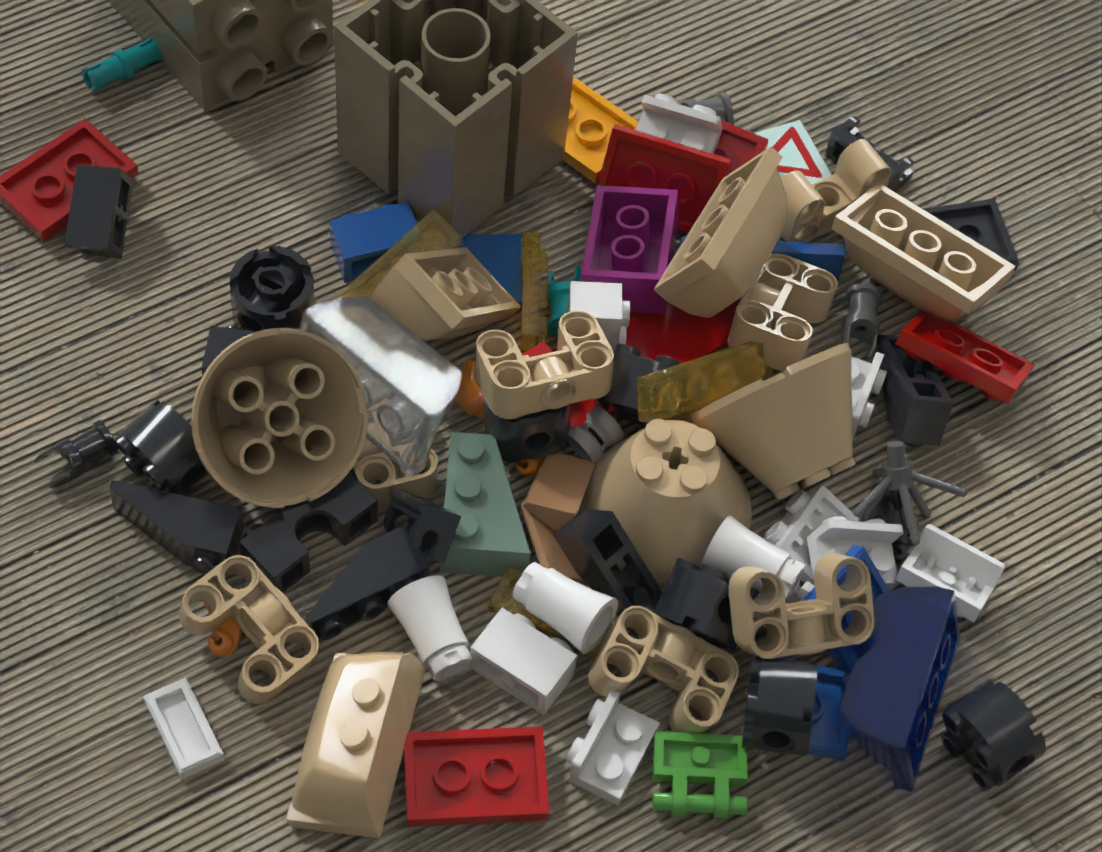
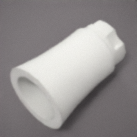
[701,515,806,603]
[513,562,618,654]
[387,575,473,681]

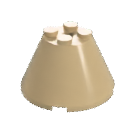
[191,328,368,508]
[691,343,856,500]
[578,419,752,588]

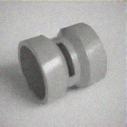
[566,406,625,463]

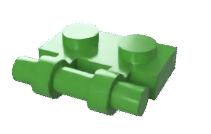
[652,731,748,819]

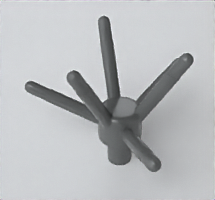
[853,441,967,545]

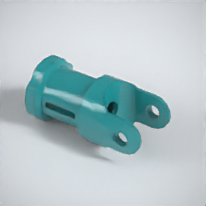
[546,265,581,337]

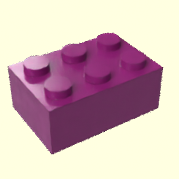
[581,185,679,314]

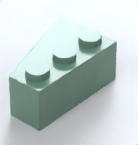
[440,432,531,578]

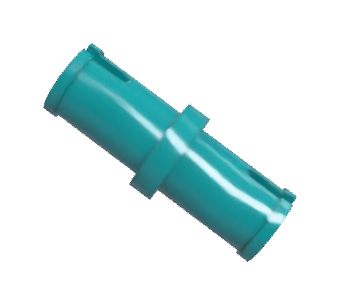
[81,37,162,92]

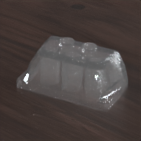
[299,297,462,477]

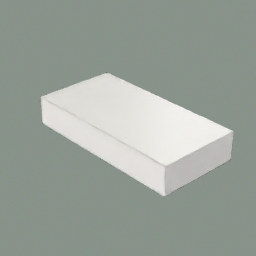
[143,678,224,780]

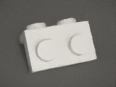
[895,524,1005,622]

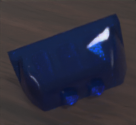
[840,587,960,792]

